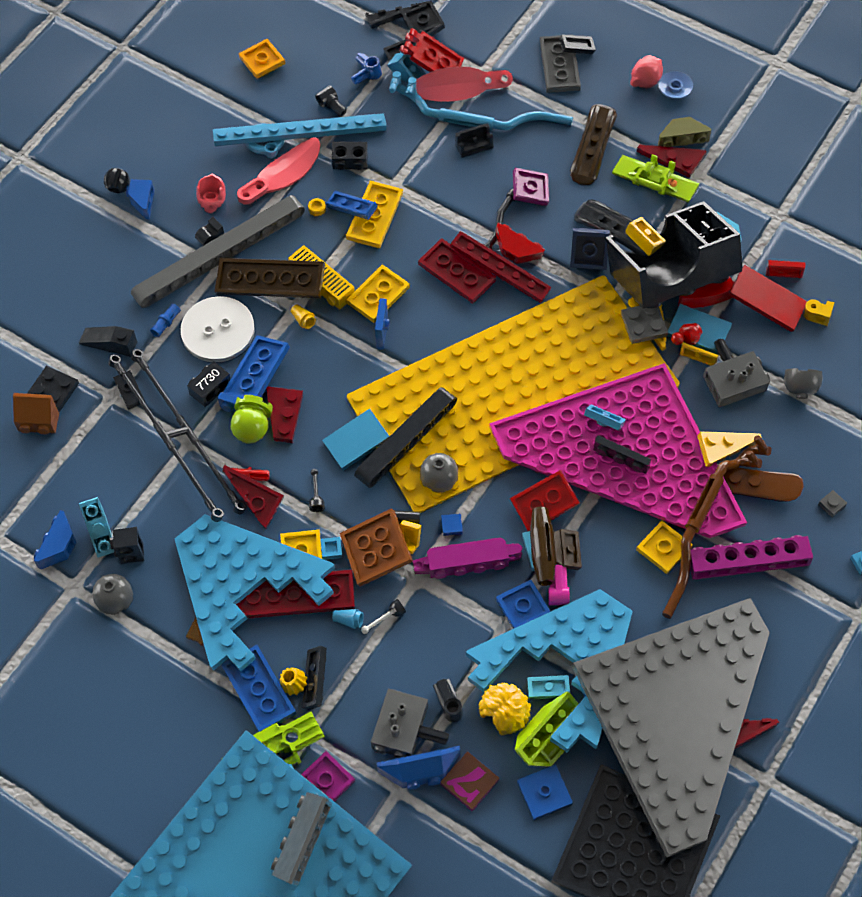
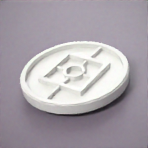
[181,297,255,362]

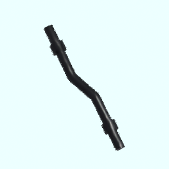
[484,189,515,250]

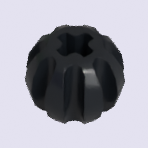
[104,168,130,193]

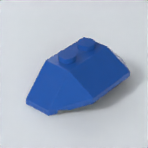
[377,746,460,790]

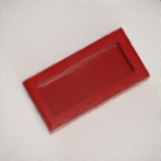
[766,260,805,278]

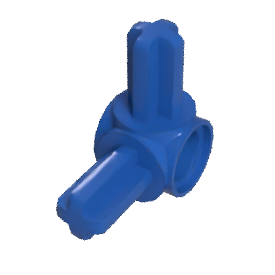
[351,53,382,85]

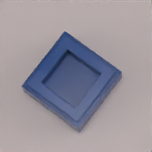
[441,514,463,536]

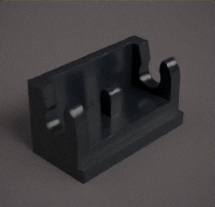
[455,123,494,158]

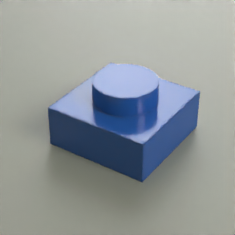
[218,392,237,412]

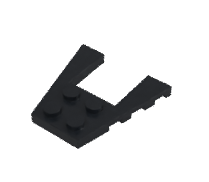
[365,0,445,62]

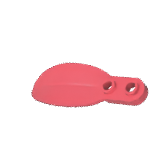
[416,67,513,102]
[237,138,320,204]

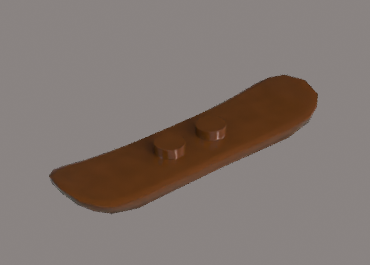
[717,464,804,502]

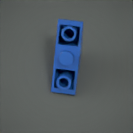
[34,510,76,570]

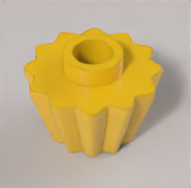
[280,668,307,695]

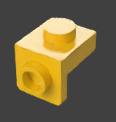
[400,520,422,554]

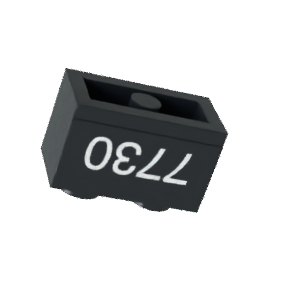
[187,361,231,407]

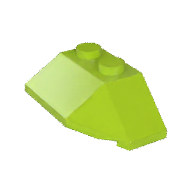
[515,691,578,766]

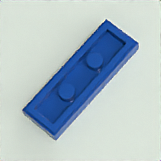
[326,191,378,220]

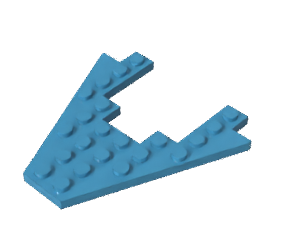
[466,589,633,752]

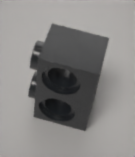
[331,142,368,170]
[110,527,145,564]

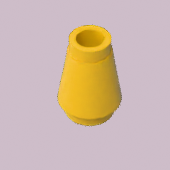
[291,304,316,329]

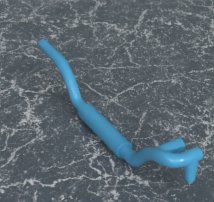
[389,71,573,130]

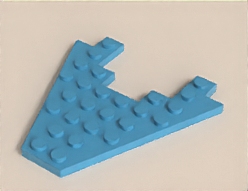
[175,514,335,672]

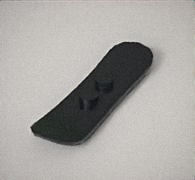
[574,199,659,257]

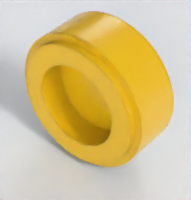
[308,198,326,216]

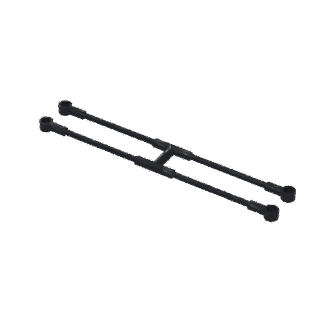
[108,349,247,522]

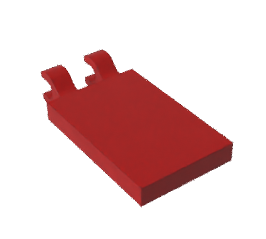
[400,28,464,72]

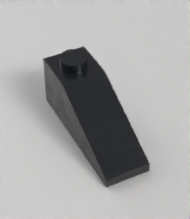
[79,326,137,357]

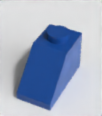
[126,179,154,219]

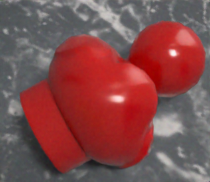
[671,323,702,345]

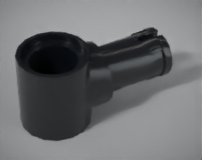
[315,85,347,117]

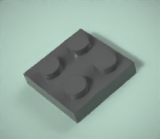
[621,306,668,344]

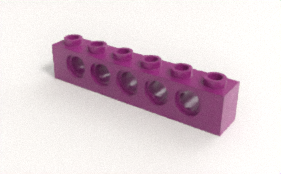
[690,535,813,580]

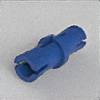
[150,304,181,337]

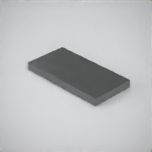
[539,34,581,93]

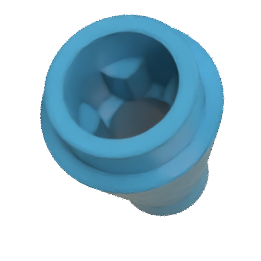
[332,609,364,629]

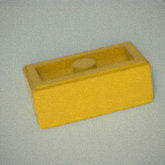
[625,217,666,256]
[680,342,719,366]

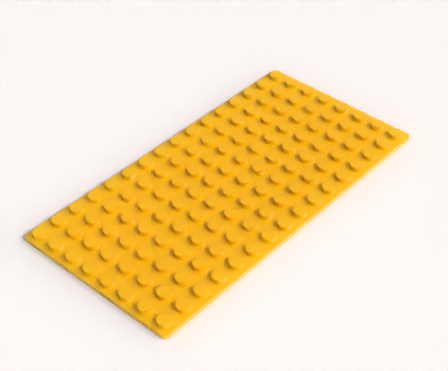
[347,275,680,513]

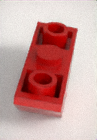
[495,222,545,264]

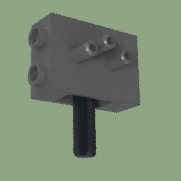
[703,338,770,407]
[371,688,449,759]

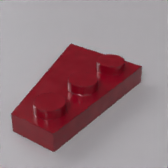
[266,386,303,443]

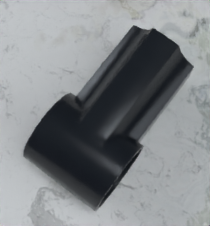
[433,679,463,722]

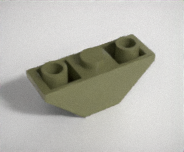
[658,117,711,147]

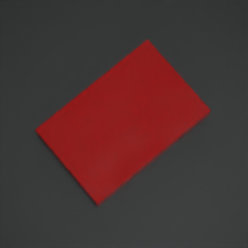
[510,470,580,532]

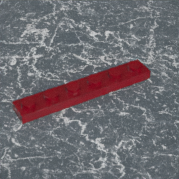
[450,231,552,303]

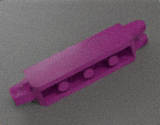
[413,537,523,579]

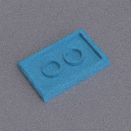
[667,304,732,355]
[322,409,389,471]

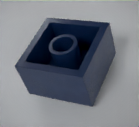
[570,228,610,270]

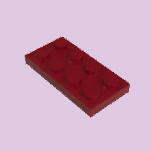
[418,238,497,304]

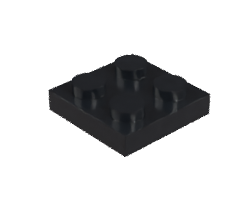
[27,365,79,412]

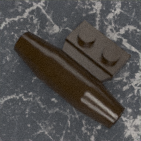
[530,507,582,586]

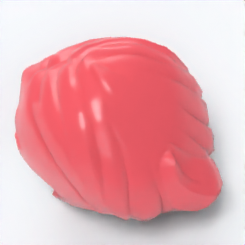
[630,55,663,88]
[196,174,226,213]

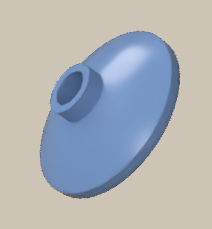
[659,71,693,99]

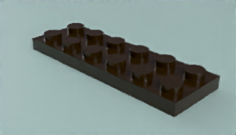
[214,258,325,298]

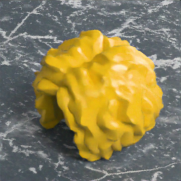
[479,683,531,735]

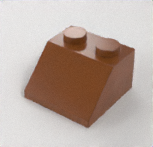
[13,393,59,434]

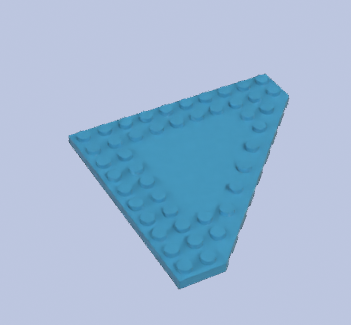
[110,730,412,897]

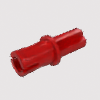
[232,467,270,481]

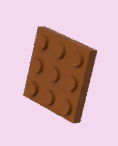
[340,508,413,587]

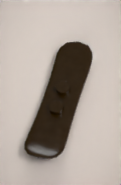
[570,104,617,185]

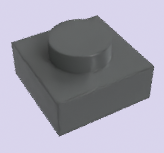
[818,490,847,518]

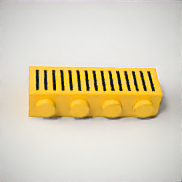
[288,245,355,310]

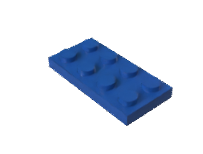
[223,335,290,399]
[221,645,297,732]

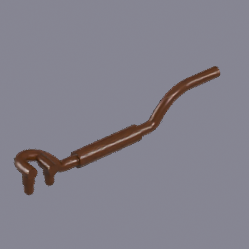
[662,435,771,619]

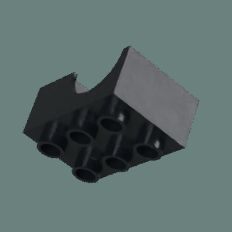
[606,201,743,309]

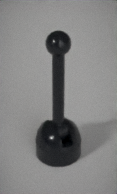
[309,469,325,512]

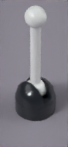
[361,599,406,634]

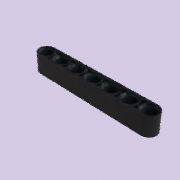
[354,387,457,488]

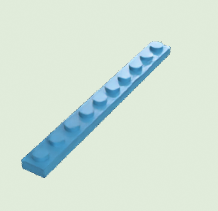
[213,113,387,146]

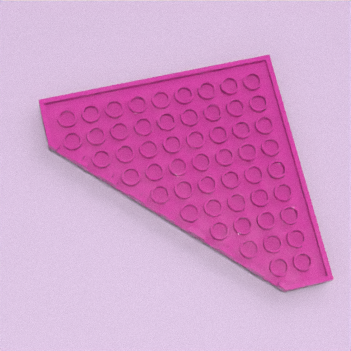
[489,363,747,538]

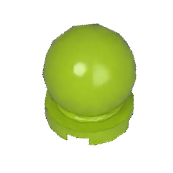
[231,395,273,444]

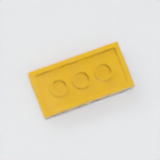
[346,180,403,249]

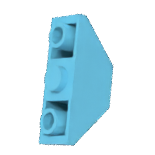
[79,497,114,557]

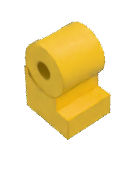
[804,299,834,326]

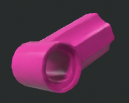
[548,565,570,605]

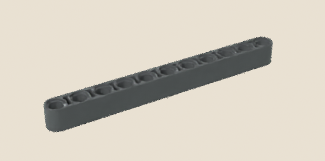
[131,195,305,308]

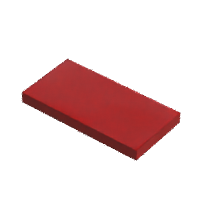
[728,265,807,332]

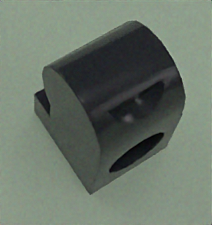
[195,217,225,246]

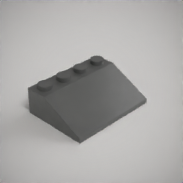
[271,792,332,886]

